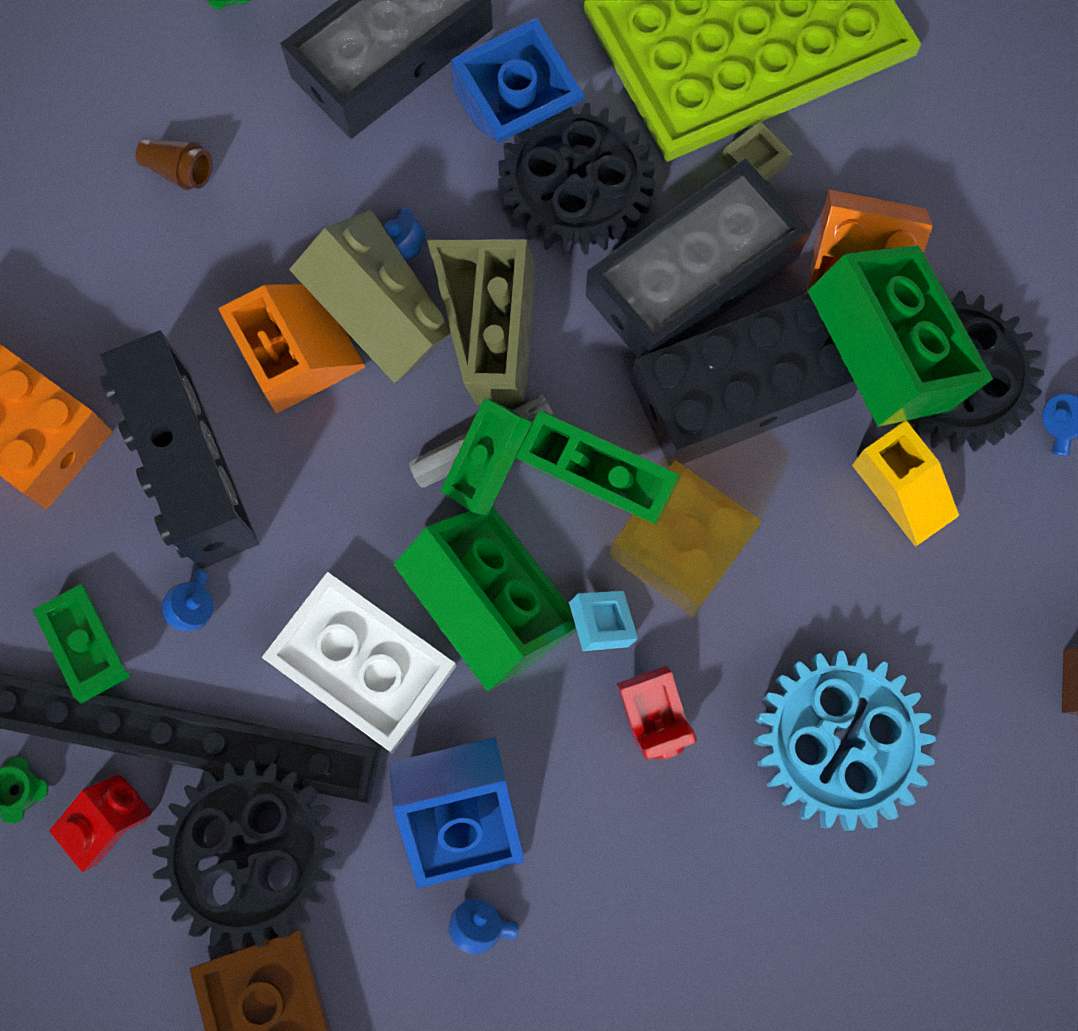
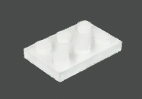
[262,572,456,754]

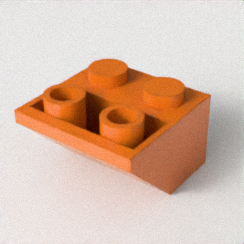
[806,189,933,293]
[218,284,365,414]

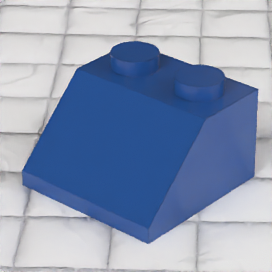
[451,17,584,143]
[388,737,525,889]

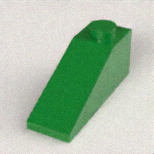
[516,410,681,525]

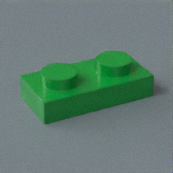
[440,397,532,516]
[32,584,131,704]

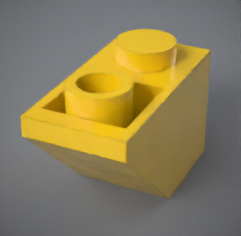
[852,420,959,547]

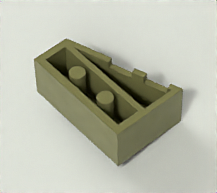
[289,210,451,383]
[427,239,536,405]

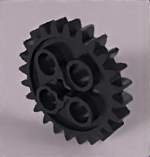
[498,103,655,255]
[895,291,1044,453]
[152,760,340,950]

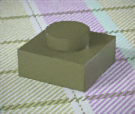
[722,121,793,181]

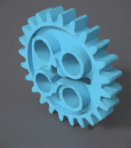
[753,651,936,831]

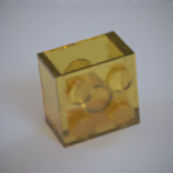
[609,460,763,618]

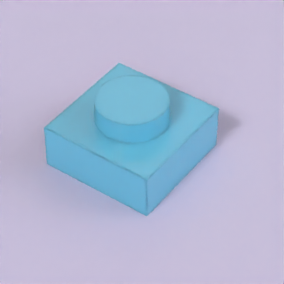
[569,591,638,651]

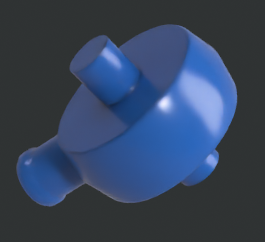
[384,208,425,260]
[1042,392,1078,456]
[162,569,214,632]
[448,899,519,955]

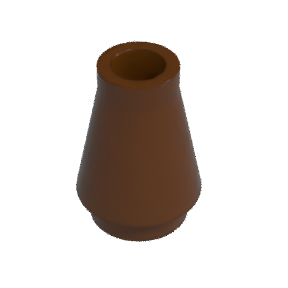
[136,138,212,190]

